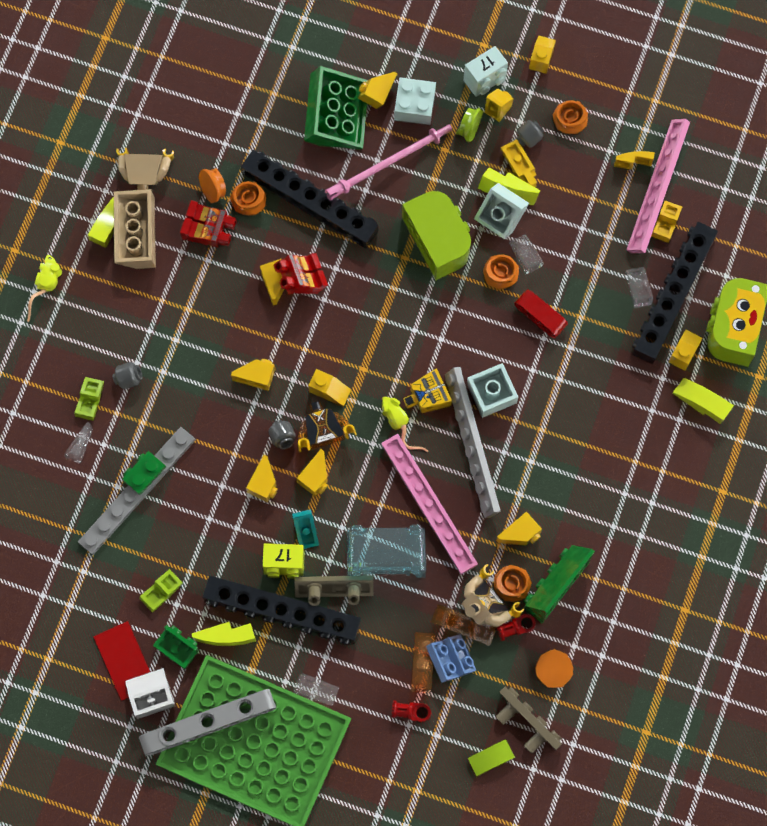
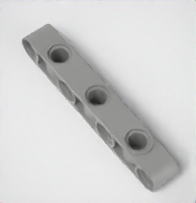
[139,689,276,756]

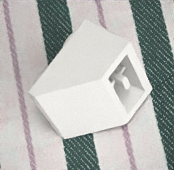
[125,668,175,719]

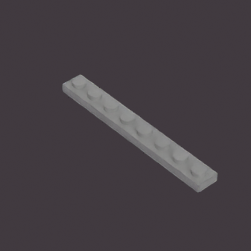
[445,367,501,518]
[78,427,196,555]

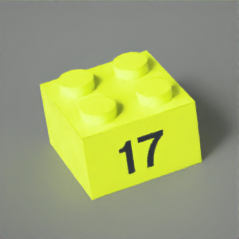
[263,543,305,579]

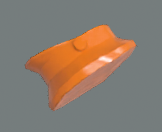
[552,100,588,134]
[198,168,226,203]
[230,181,266,216]
[483,254,519,290]
[494,565,532,602]
[535,649,573,688]

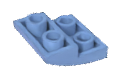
[426,634,476,683]

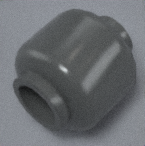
[516,120,544,148]
[112,362,143,389]
[268,420,296,449]

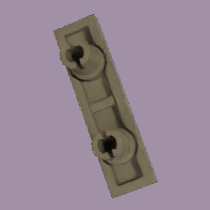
[295,575,374,606]
[496,687,562,753]

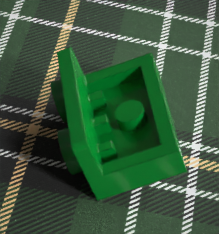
[122,451,166,495]
[153,625,199,670]

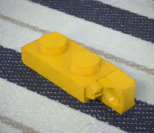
[501,139,537,187]

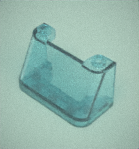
[347,525,426,578]

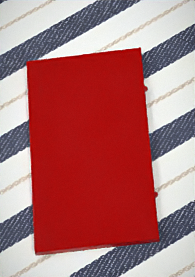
[93,621,150,701]

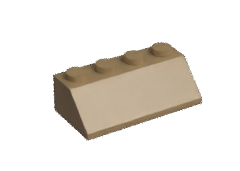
[114,189,156,269]

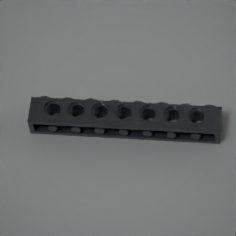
[241,150,378,249]
[632,222,718,364]
[202,575,361,645]

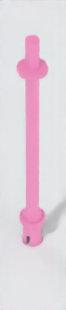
[325,124,452,201]

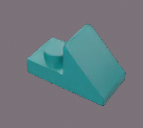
[292,509,319,549]

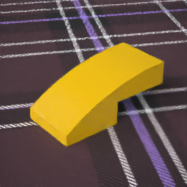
[614,151,655,170]
[651,201,682,243]

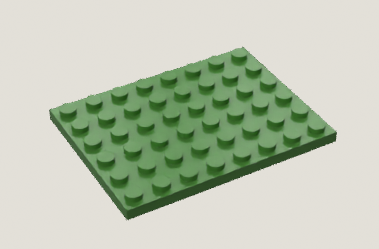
[156,655,352,826]

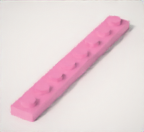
[627,119,690,254]
[381,434,478,575]

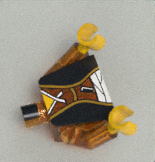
[298,401,357,452]

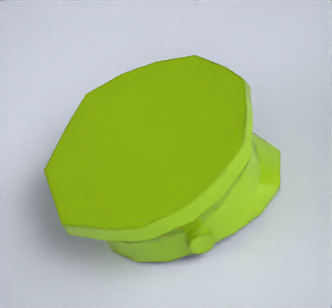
[455,107,483,142]

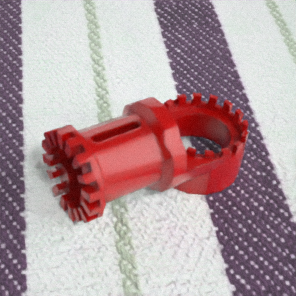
[497,614,536,641]
[391,700,431,723]

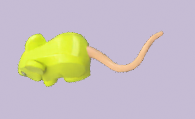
[27,255,62,322]
[382,397,428,452]

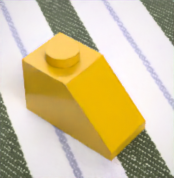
[529,36,556,74]
[358,72,397,109]
[485,89,513,122]
[260,259,284,306]
[669,330,703,371]
[231,359,275,391]
[308,369,351,407]
[297,449,328,497]
[246,455,278,503]
[496,512,542,545]

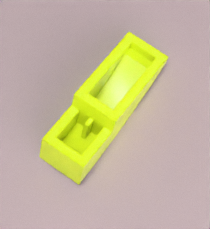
[478,167,540,205]
[88,197,114,248]
[673,378,734,424]
[192,622,256,646]

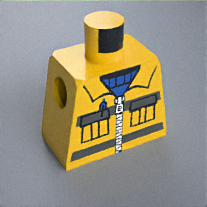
[403,368,452,413]

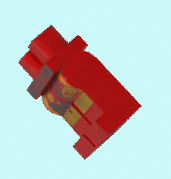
[180,200,237,248]
[273,253,328,294]

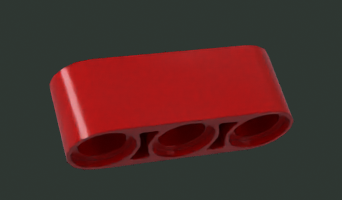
[514,289,568,338]

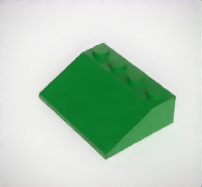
[304,66,368,149]
[524,545,595,623]

